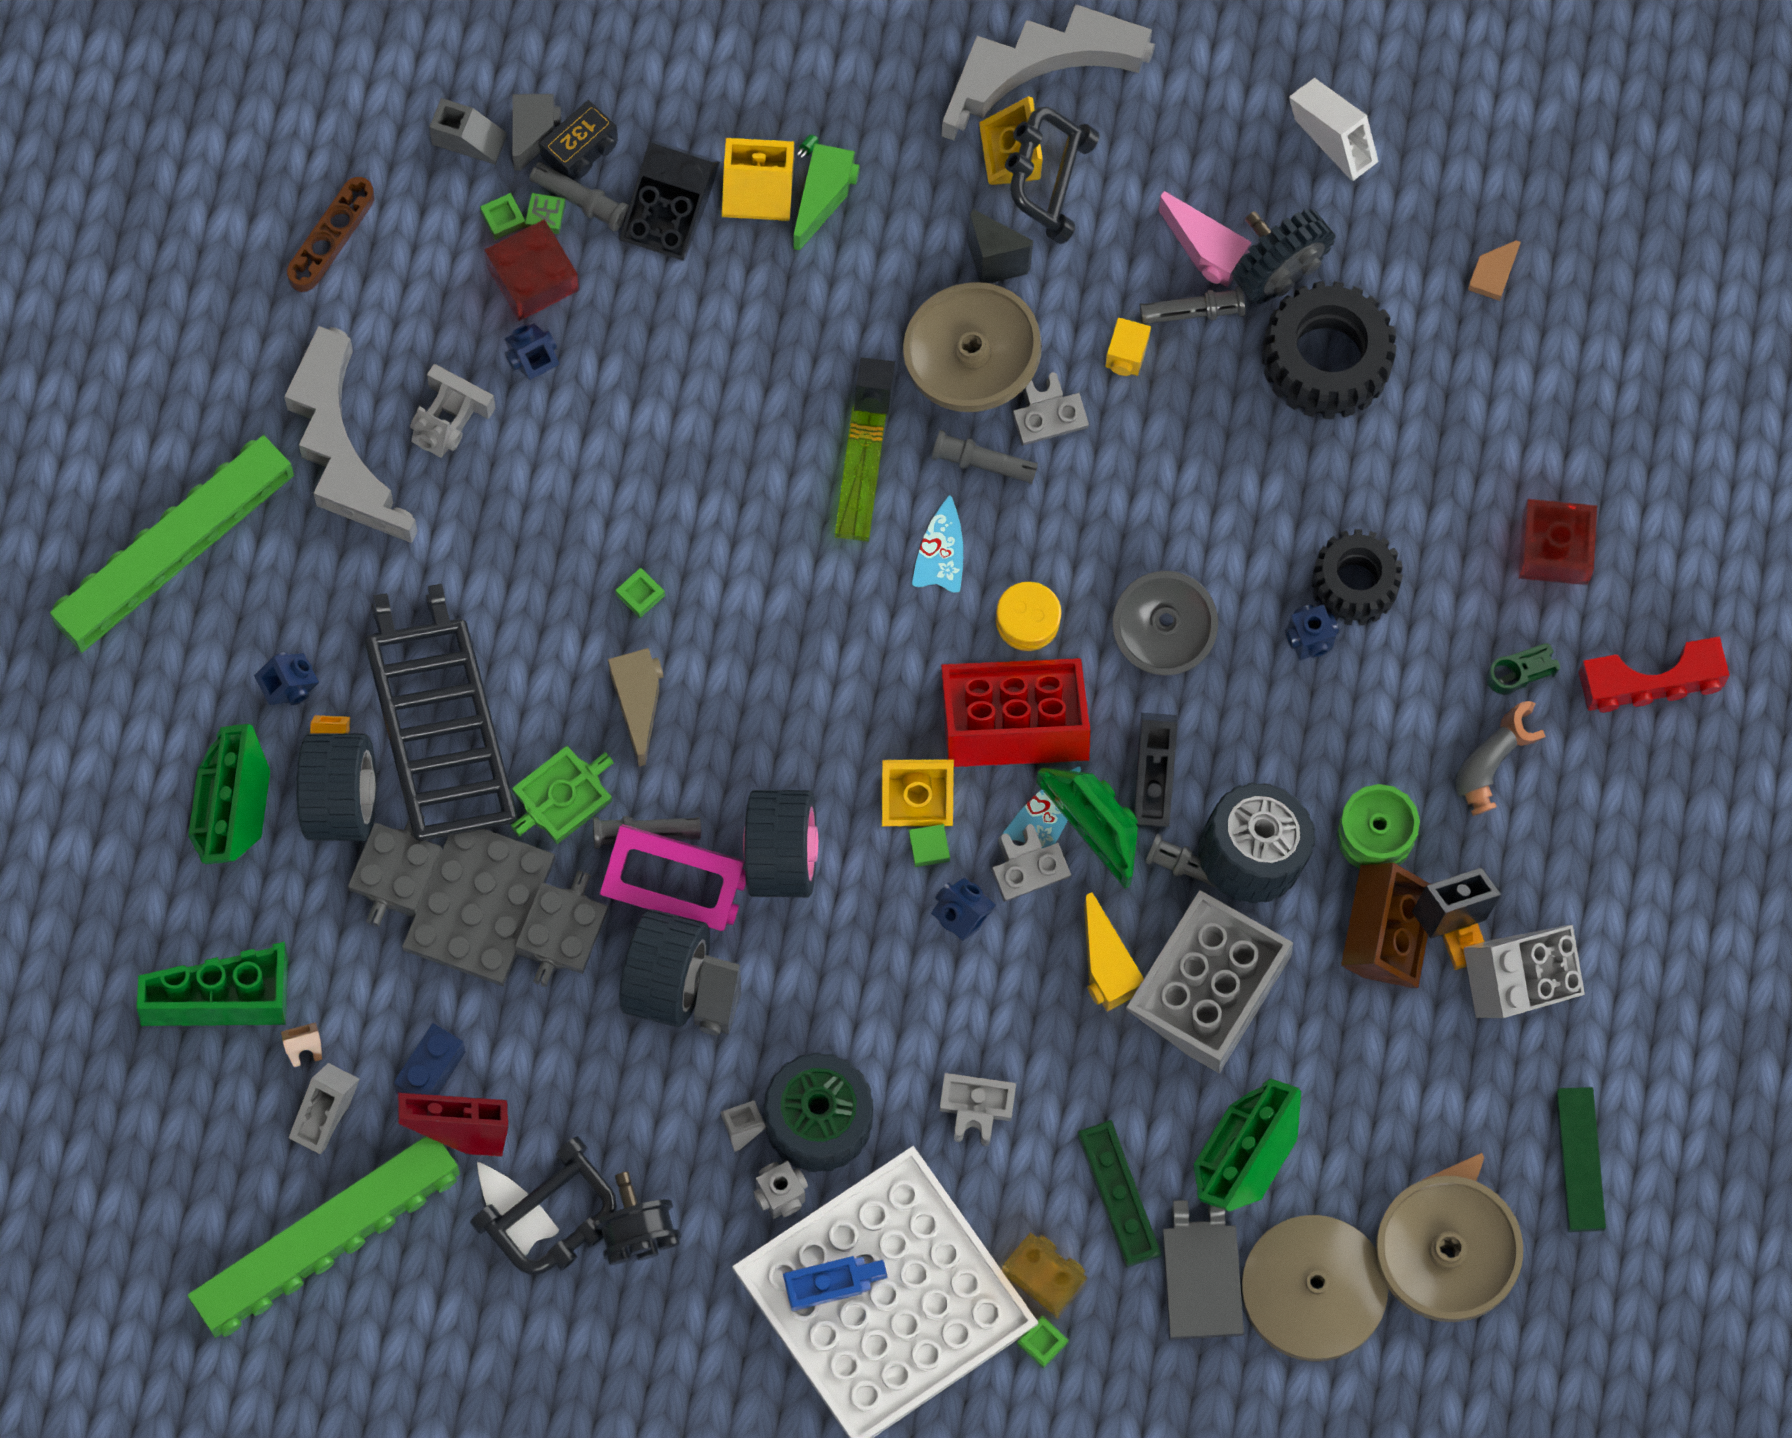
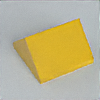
[979,96,1043,185]
[881,760,954,826]

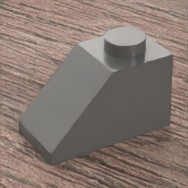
[512,94,561,171]

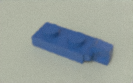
[783,1256,887,1311]

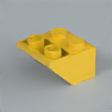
[722,138,794,221]

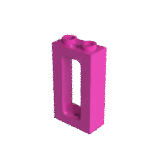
[600,824,746,932]

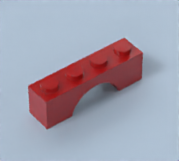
[1578,636,1730,713]

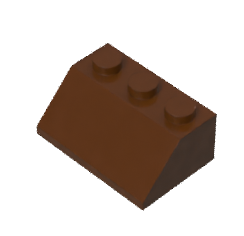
[1341,863,1430,988]

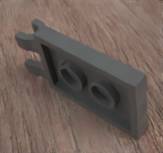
[1162,1200,1244,1340]

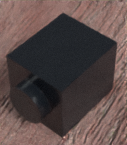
[854,357,895,415]

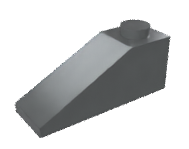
[694,955,741,1036]

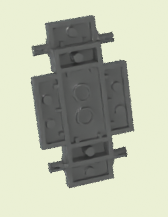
[348,816,609,987]

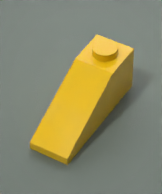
[1084,892,1144,1012]

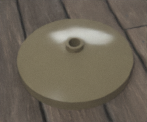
[903,282,1042,412]
[1376,1176,1523,1322]
[1241,1215,1388,1362]

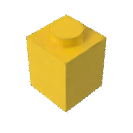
[1105,317,1151,376]

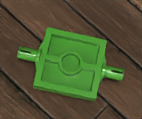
[510,745,614,844]

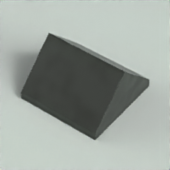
[968,209,1033,283]

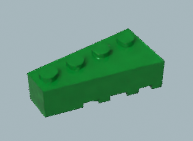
[137,941,288,1026]

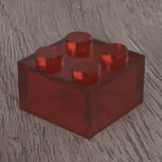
[484,219,579,321]
[1518,499,1597,585]

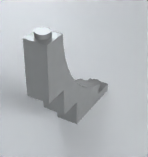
[942,4,1155,141]
[284,326,418,543]

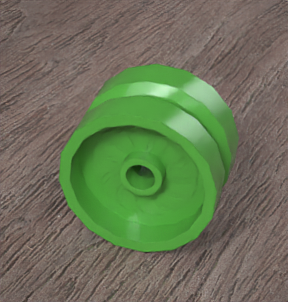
[1337,784,1420,869]

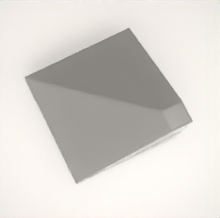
[720,1101,765,1152]

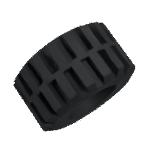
[1311,529,1403,626]

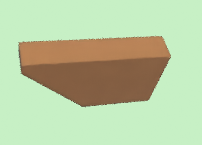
[1468,241,1521,301]

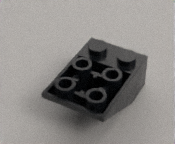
[619,141,720,261]

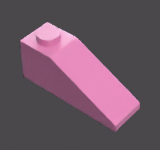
[1158,191,1252,287]

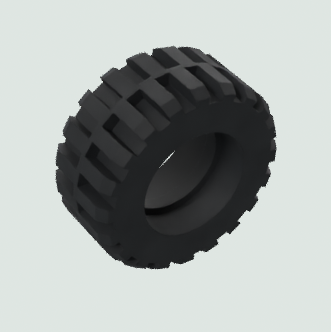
[1262,281,1397,419]

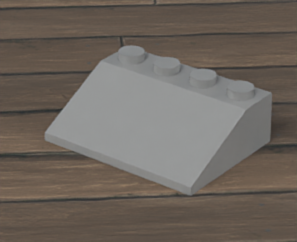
[1126,890,1293,1073]

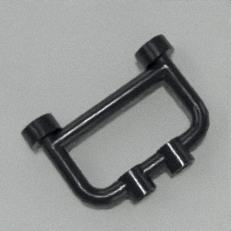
[1005,107,1099,244]
[470,1136,617,1275]

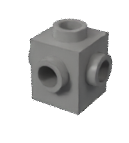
[753,1161,808,1219]

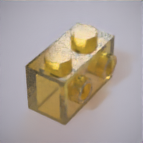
[1002,1232,1087,1319]

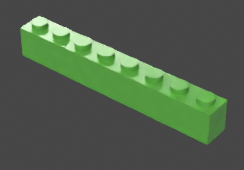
[50,435,294,654]
[187,1136,460,1338]

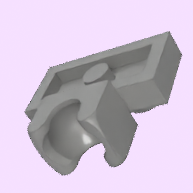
[1012,372,1089,446]
[991,824,1071,902]
[939,1073,1016,1146]

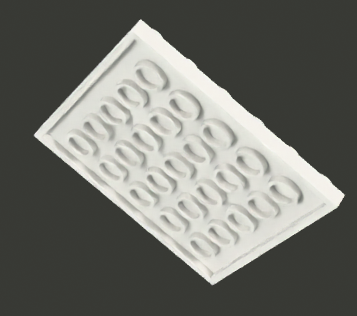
[732,1146,1038,1438]

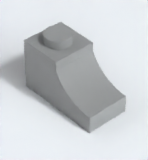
[289,1063,360,1154]

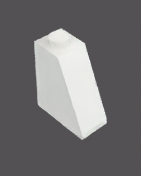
[1289,78,1378,181]

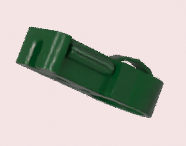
[1486,643,1560,695]

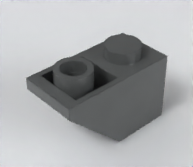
[429,98,507,165]

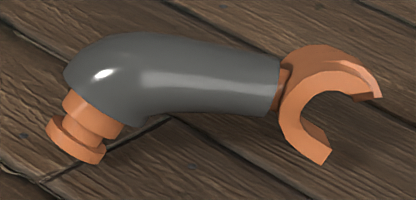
[1455,701,1546,816]

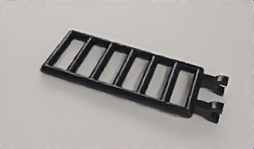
[364,584,517,841]

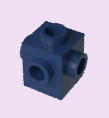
[504,323,560,380]
[1285,604,1339,660]
[254,652,319,705]
[931,878,996,941]

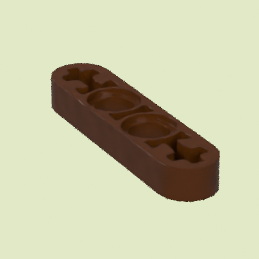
[287,177,375,292]

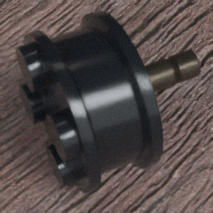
[594,1171,682,1265]

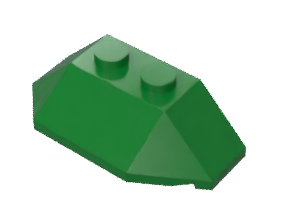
[188,724,271,865]
[1036,768,1138,889]
[1194,1078,1301,1212]

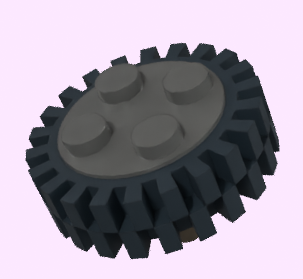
[1232,209,1336,304]

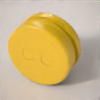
[996,582,1061,651]

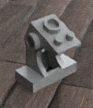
[410,364,496,458]

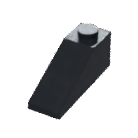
[1134,713,1178,827]

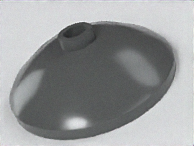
[1113,570,1218,675]

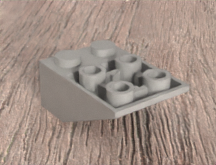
[1464,925,1585,1018]

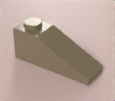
[608,648,664,767]

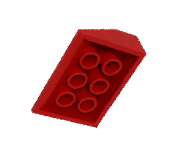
[941,658,1090,767]

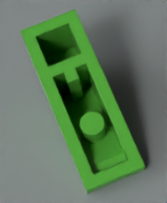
[794,144,860,250]

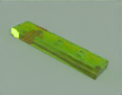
[835,405,886,542]

